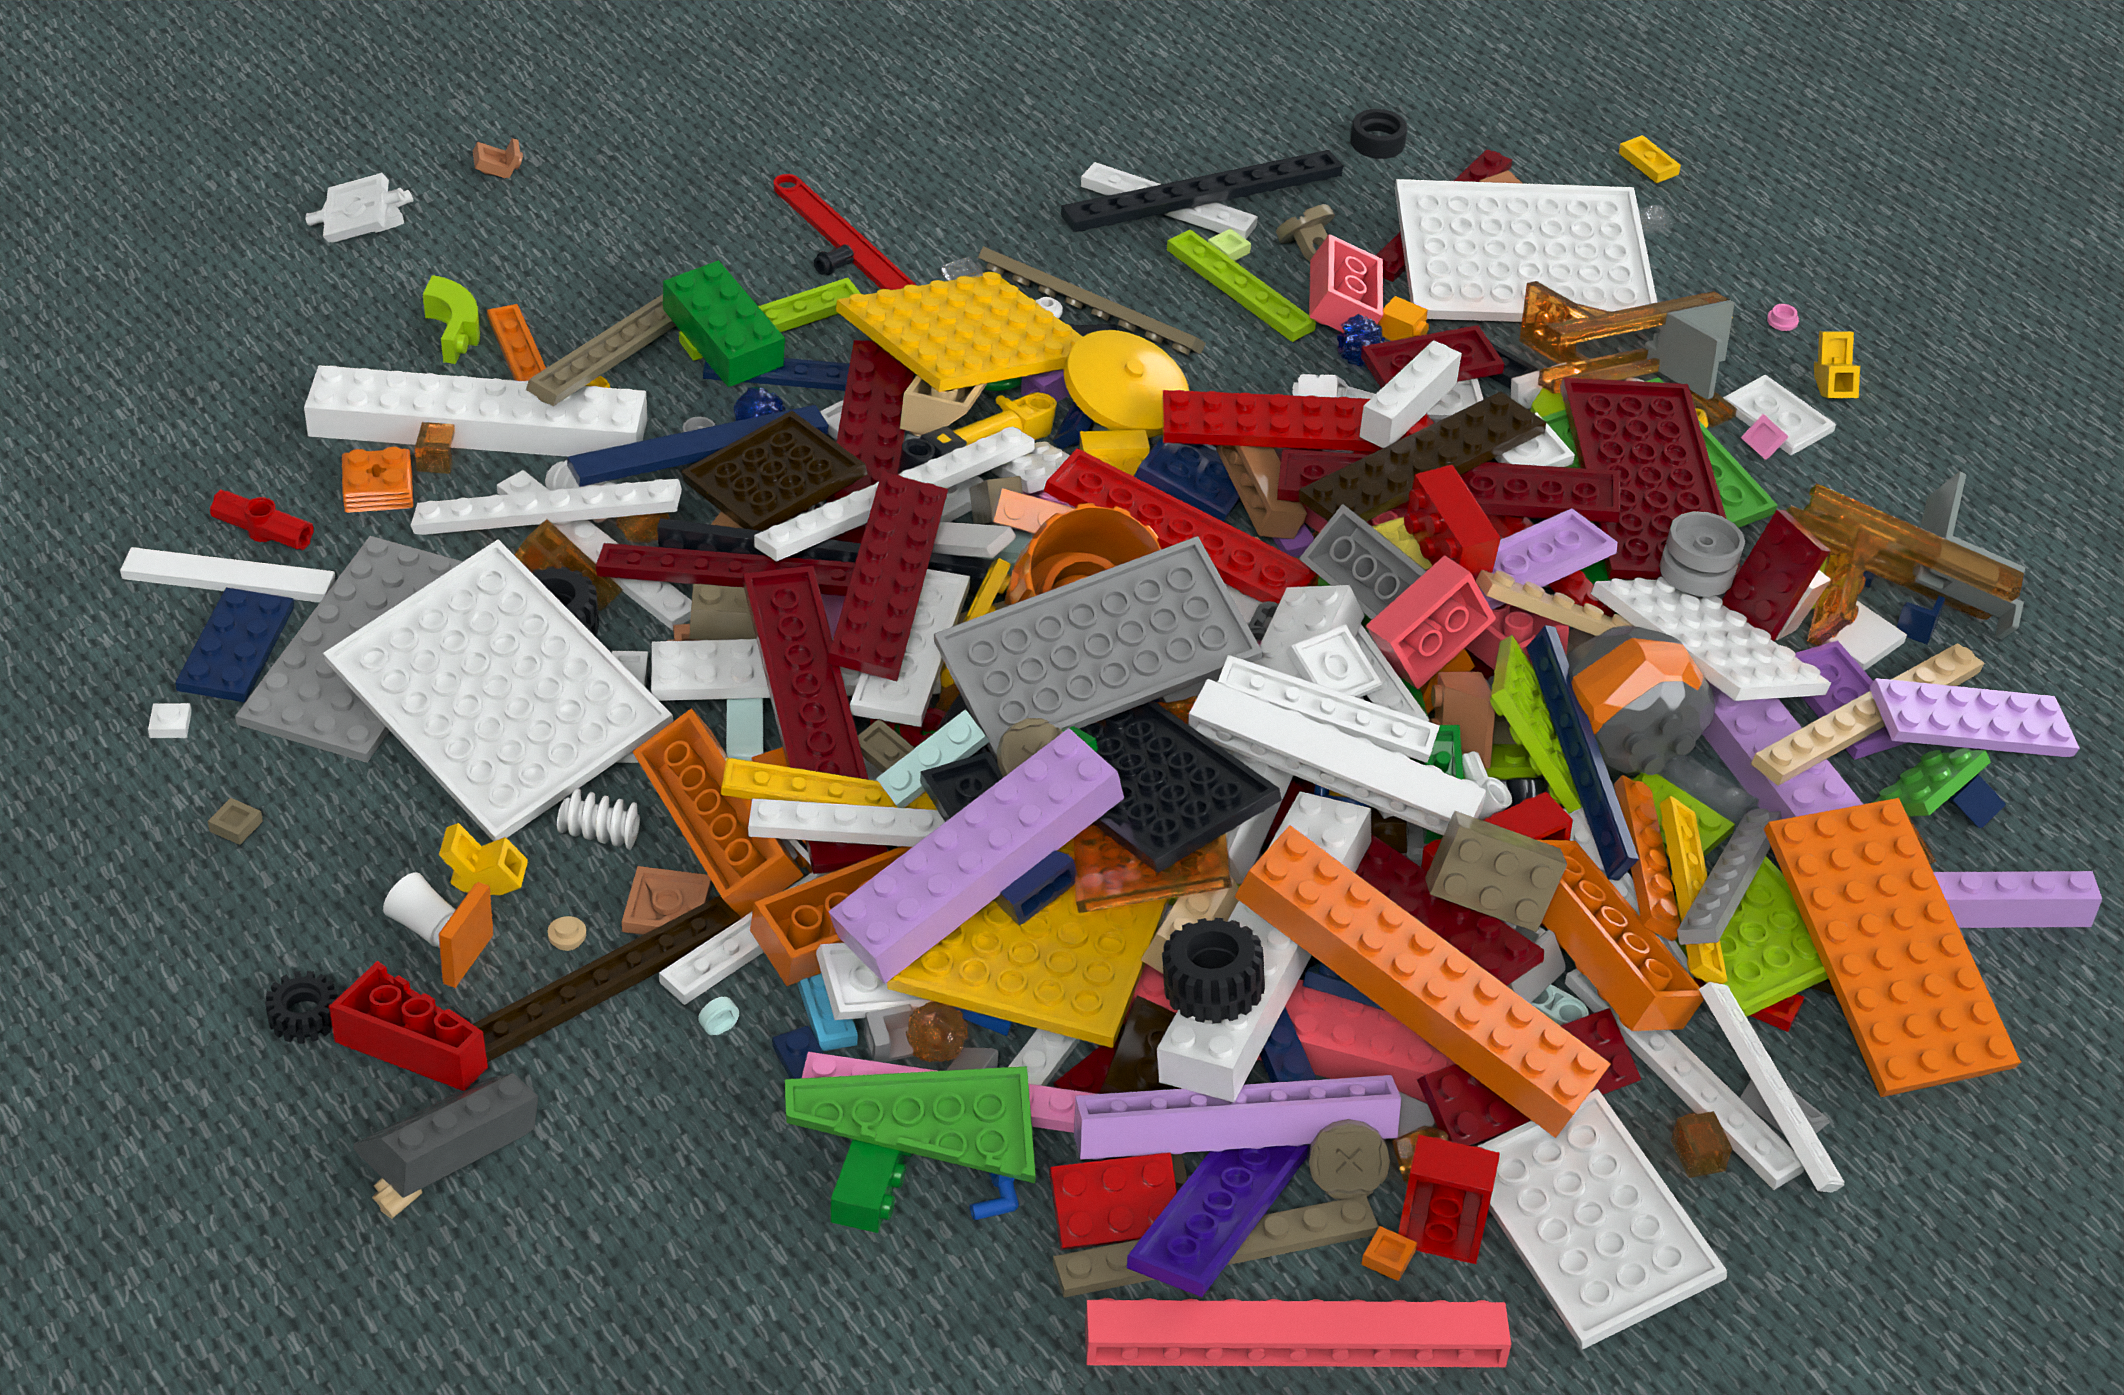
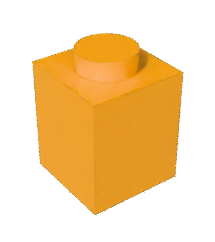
[1377,296,1429,341]

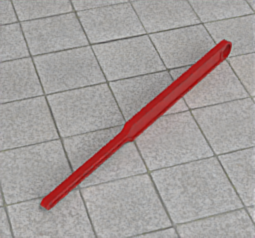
[774,174,918,290]

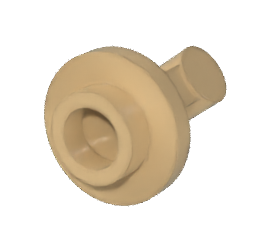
[372,1178,422,1219]

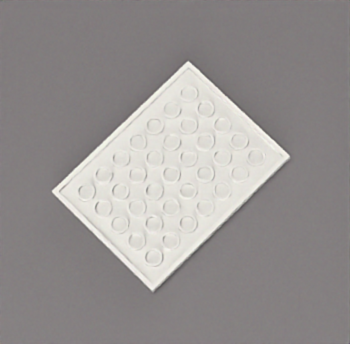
[1394,179,1659,326]
[323,539,673,841]

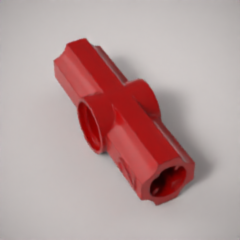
[210,489,314,551]

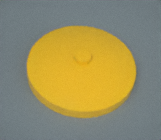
[1064,330,1189,438]

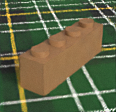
[1216,445,1307,539]

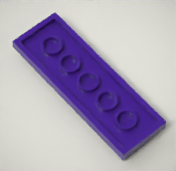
[1127,1144,1308,1297]

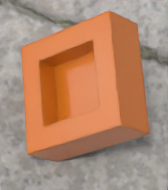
[1361,1226,1417,1281]

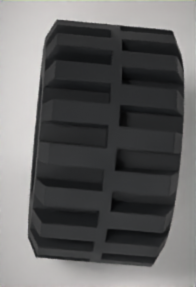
[532,566,599,637]
[1162,918,1265,1024]

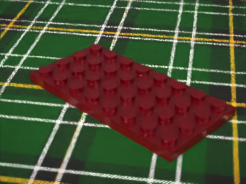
[1560,378,1741,580]

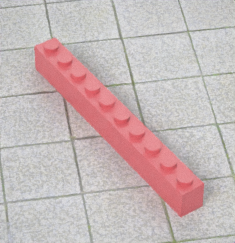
[1085,1298,1511,1367]

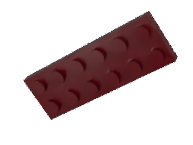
[1417,1008,1642,1146]

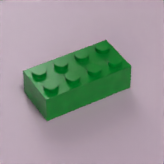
[663,260,785,387]

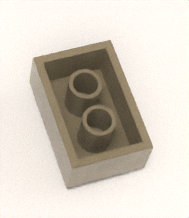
[1425,810,1567,932]

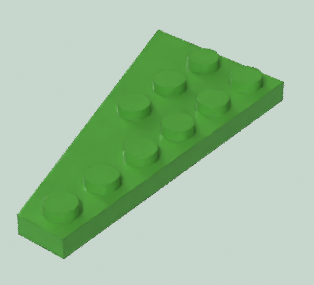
[785,1066,1036,1183]

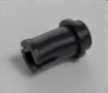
[814,244,854,276]

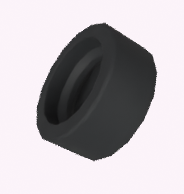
[1350,109,1408,159]

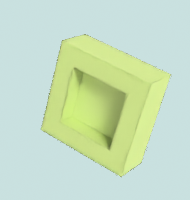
[1208,228,1251,261]

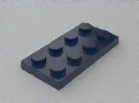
[175,587,294,702]

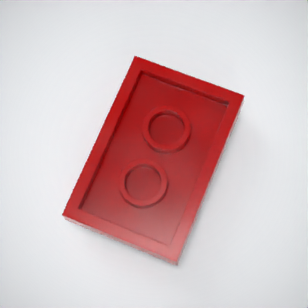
[1049,1152,1177,1250]

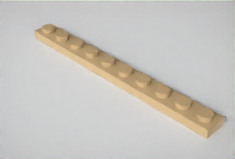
[1751,643,1985,786]

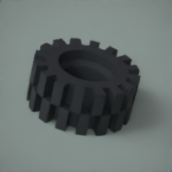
[265,971,338,1044]

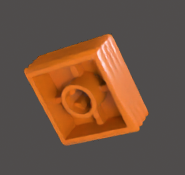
[342,447,413,513]

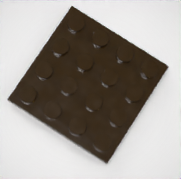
[681,410,868,531]

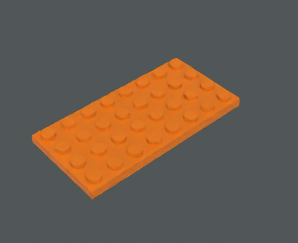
[1764,798,2021,1097]

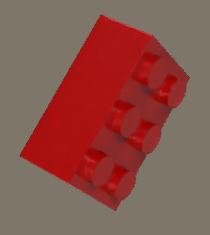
[1404,465,1501,588]
[1398,1134,1500,1264]

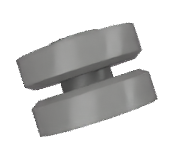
[1659,511,1745,597]

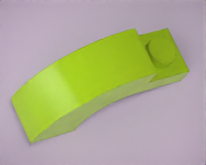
[423,275,480,364]

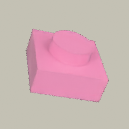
[1741,414,1789,460]

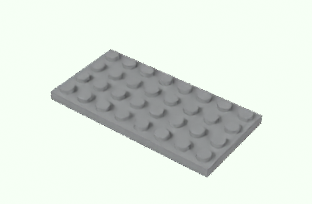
[235,536,463,763]
[934,536,1263,759]

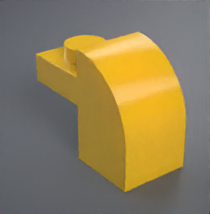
[1814,331,1860,398]
[439,823,528,895]

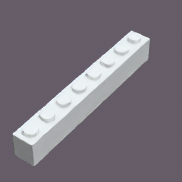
[1188,679,1486,836]

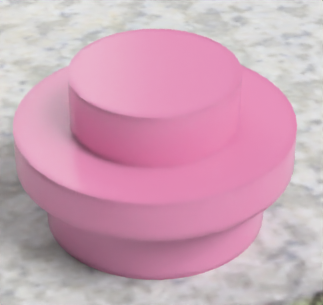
[1767,304,1799,331]

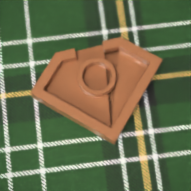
[622,866,712,935]

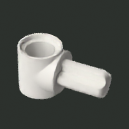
[1462,751,1512,820]

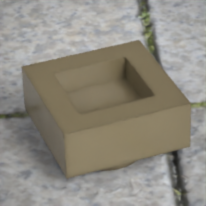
[208,798,263,845]

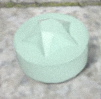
[698,997,739,1035]

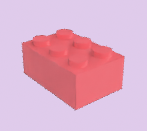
[1309,234,1383,342]
[1366,555,1496,690]

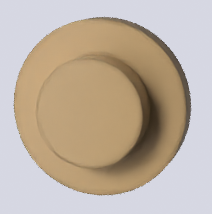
[548,916,586,951]

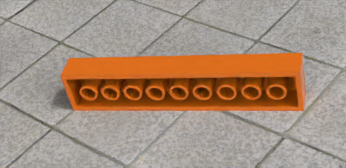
[1234,825,1611,1138]

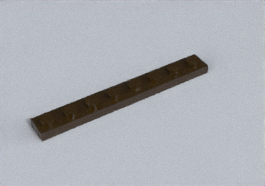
[473,895,741,1063]

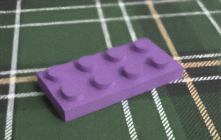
[1795,640,1909,760]

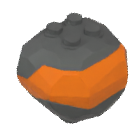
[1566,625,1715,778]

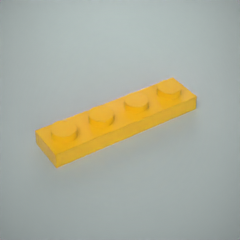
[940,558,1011,692]

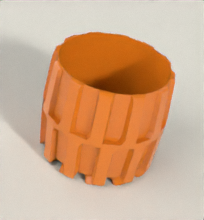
[1004,503,1161,605]

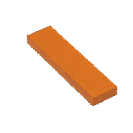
[487,304,546,381]

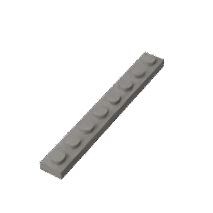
[1677,809,1782,945]

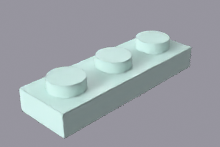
[876,709,990,808]

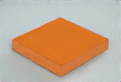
[438,882,493,988]

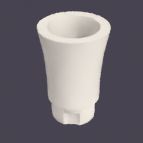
[383,872,456,948]

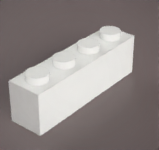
[1359,340,1462,448]

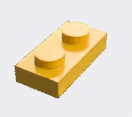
[1619,135,1681,183]

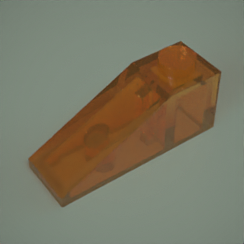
[514,519,623,611]

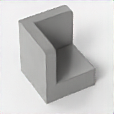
[864,1004,919,1063]

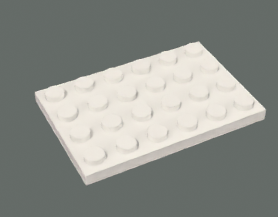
[1591,577,1831,701]
[1478,1089,1727,1350]

